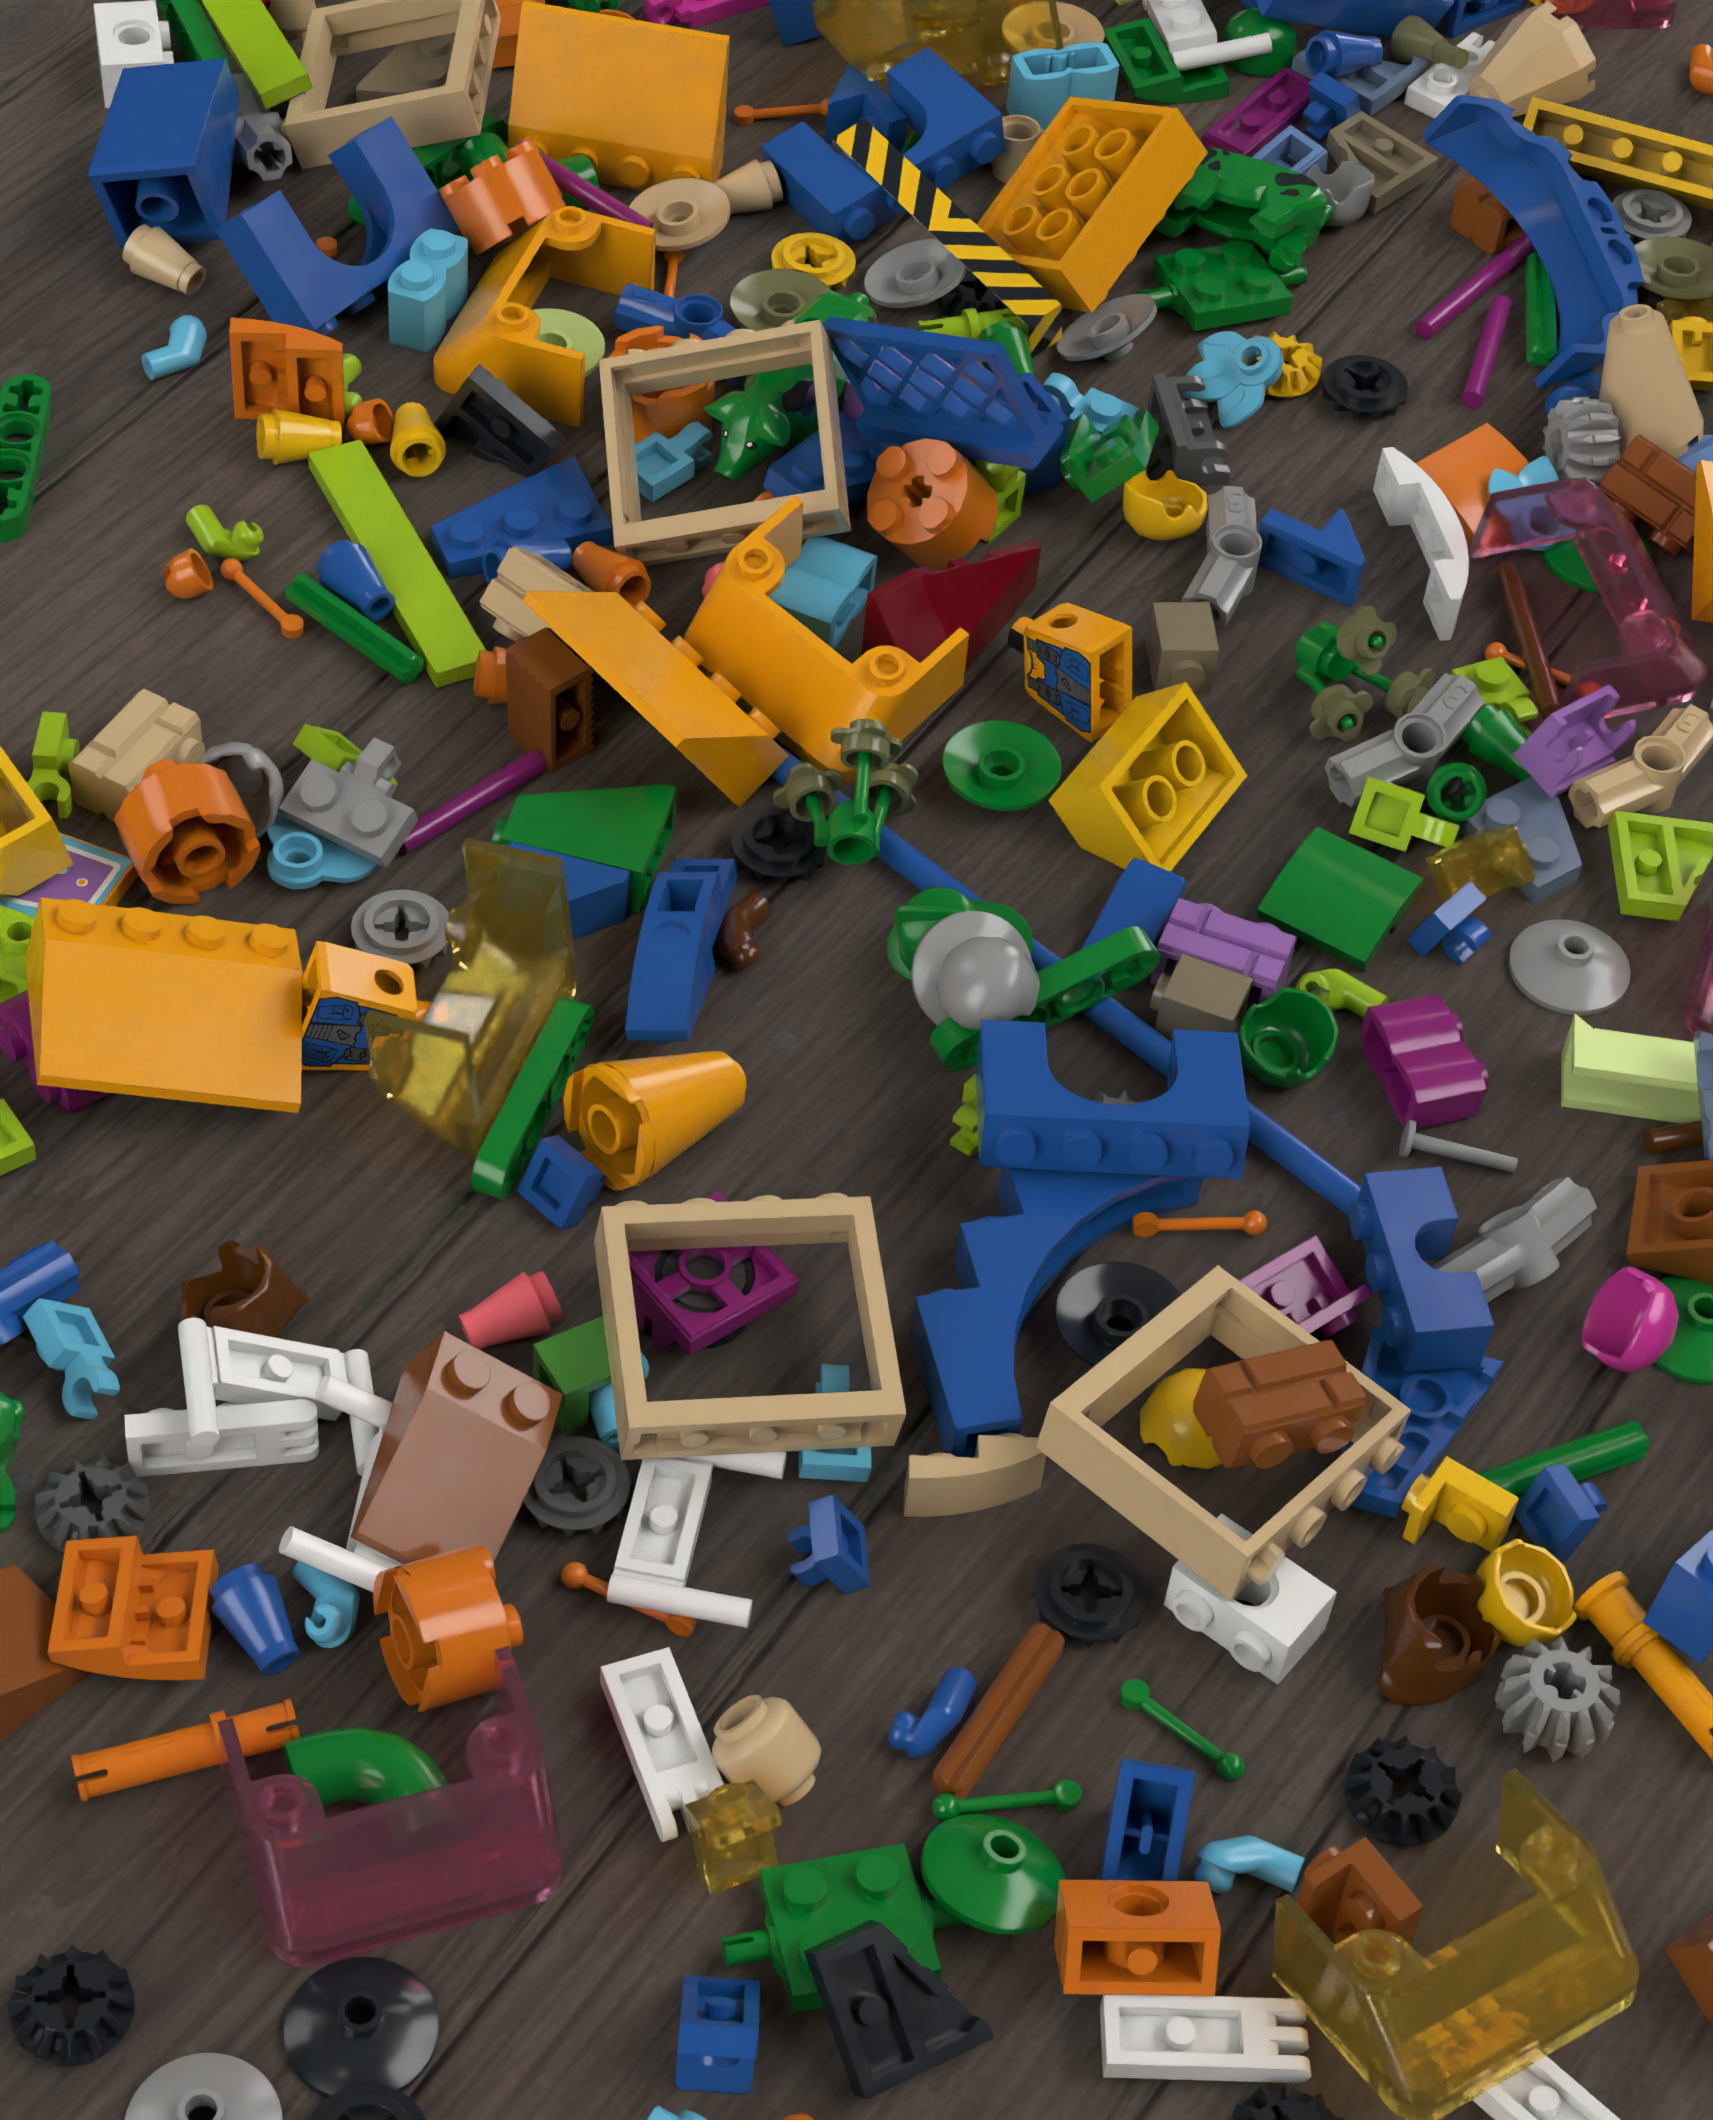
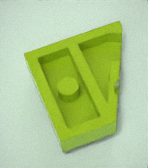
[1607,810,1713,922]

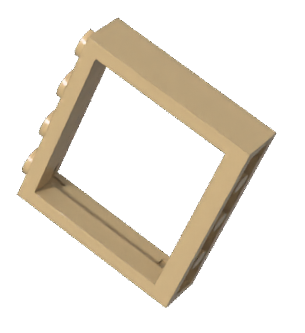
[281,0,501,169]
[599,319,851,566]
[594,1193,906,1460]
[1036,1265,1411,1600]

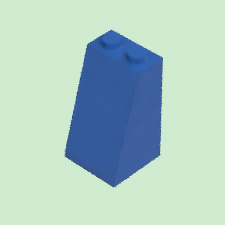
[88,58,240,249]

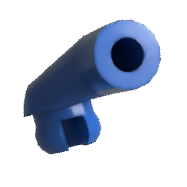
[888,1667,977,1759]

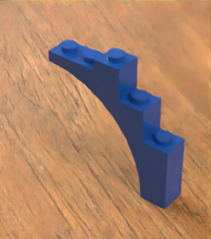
[910,1168,1203,1458]

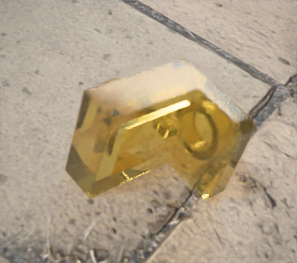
[1425,825,1535,904]
[685,1779,782,1895]

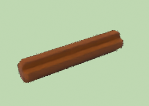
[932,1622,1065,1799]

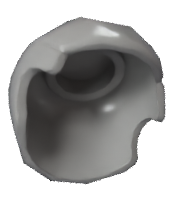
[1305,161,1375,227]
[197,742,284,839]
[936,937,1041,1030]

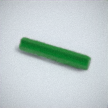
[1525,252,1557,368]
[285,573,424,684]
[1477,1420,1650,1501]

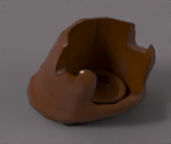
[178,1240,309,1338]
[1377,1563,1502,1706]

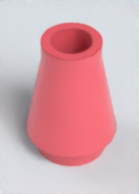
[458,1270,564,1350]

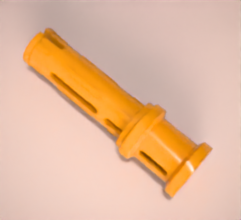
[1573,1571,1713,1763]

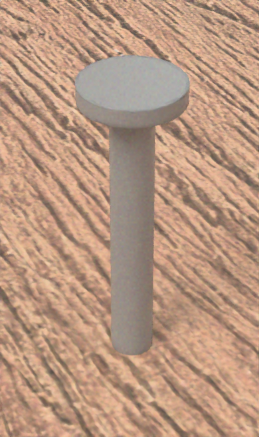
[1399,1120,1518,1173]

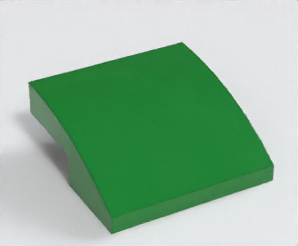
[1104,18,1229,103]
[1257,826,1424,972]

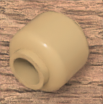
[712,1694,822,1807]

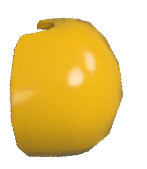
[1123,470,1208,541]
[1140,1368,1223,1470]
[1476,1539,1577,1647]

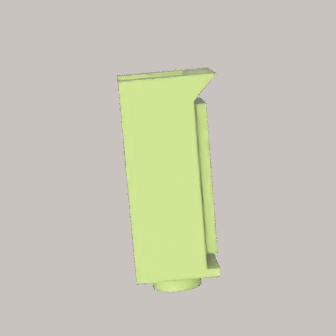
[1561,1013,1701,1124]

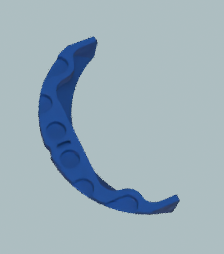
[1422,95,1644,390]

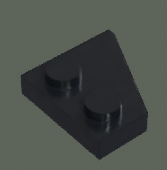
[434,364,566,478]
[804,1920,994,2100]

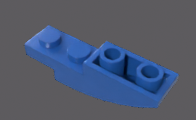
[625,859,737,1044]

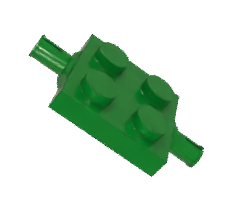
[1136,240,1308,331]
[720,1843,964,2013]

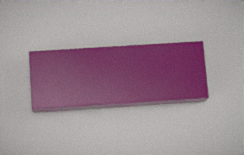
[1201,67,1311,157]

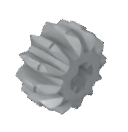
[1542,396,1623,489]
[1495,1636,1620,1763]

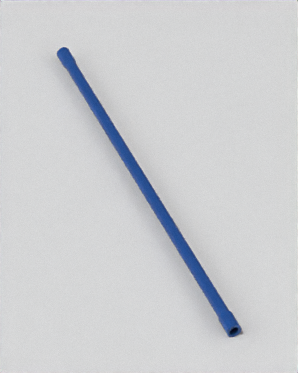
[771,744,1361,1217]

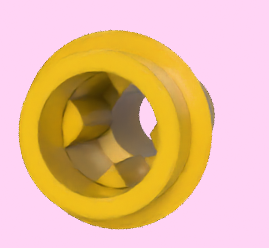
[390,402,446,477]
[256,408,342,465]

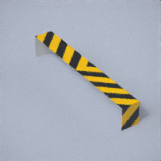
[832,119,1062,358]

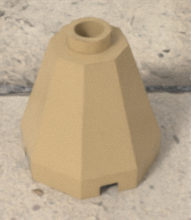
[1469,1,1596,118]

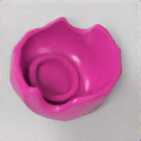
[1581,1267,1679,1373]

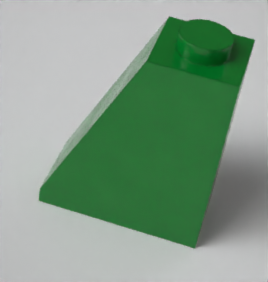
[491,784,677,914]

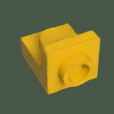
[1668,316,1713,391]
[1401,1456,1519,1552]

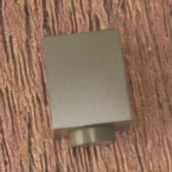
[1145,602,1219,693]
[1149,953,1253,1042]

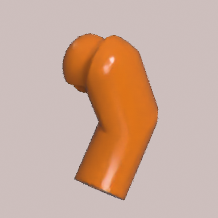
[1689,44,1713,95]

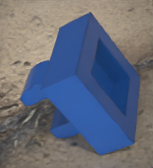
[1303,71,1361,143]
[1406,881,1492,965]
[517,1135,607,1230]
[1514,1464,1609,1562]
[788,1495,870,1595]

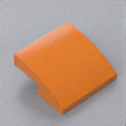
[229,318,346,437]
[1416,423,1538,559]
[48,1536,219,1681]

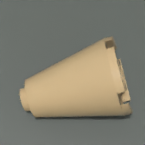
[1599,304,1704,458]

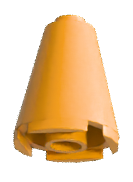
[563,1051,747,1191]

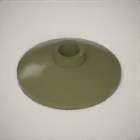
[1634,236,1713,300]
[730,269,831,331]

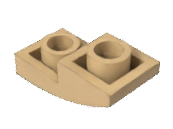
[903,1433,1046,1517]

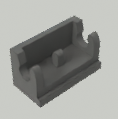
[1147,373,1230,486]

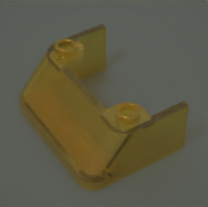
[811,0,1064,85]
[364,838,577,1159]
[1273,1768,1639,2120]

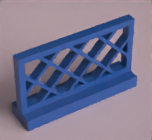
[823,316,1064,470]

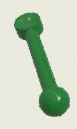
[1120,1679,1245,1781]
[932,1779,1082,1822]

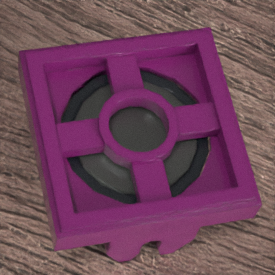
[628,1192,800,1357]

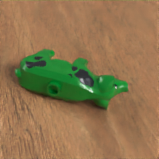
[1154,146,1333,272]
[704,291,878,483]

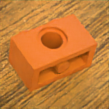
[1054,1879,1221,1996]

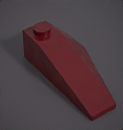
[861,540,1042,672]

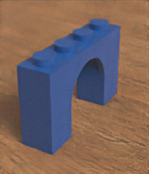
[761,47,1005,246]
[215,116,459,335]
[976,1020,1250,1179]

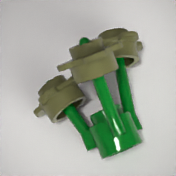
[1294,605,1436,742]
[773,719,918,866]

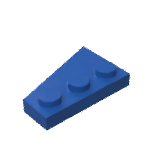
[763,411,895,504]
[431,455,612,580]
[1340,1326,1504,1519]

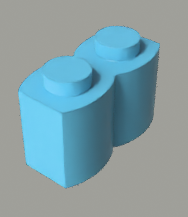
[1006,42,1119,130]
[388,228,468,353]
[769,536,878,649]

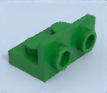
[1060,410,1159,503]

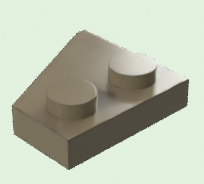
[1326,111,1439,214]

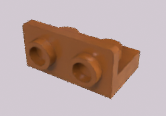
[1289,1837,1423,1989]

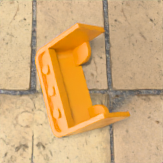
[433,206,656,428]
[684,496,969,783]

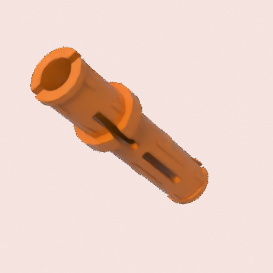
[71,1698,300,1803]

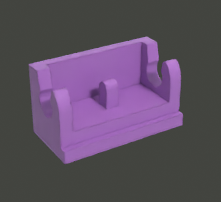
[1513,684,1636,799]

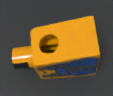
[1008,603,1132,743]
[302,941,445,1071]

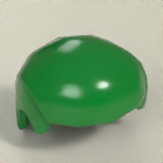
[1222,7,1297,76]
[1237,987,1339,1088]

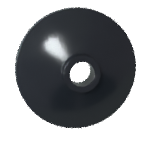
[1055,1261,1181,1367]
[284,1957,439,2098]

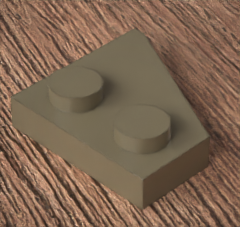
[356,34,455,103]

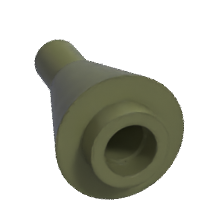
[1391,15,1469,69]

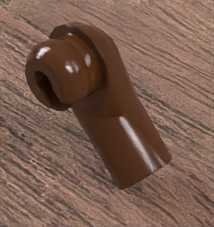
[715,892,772,971]

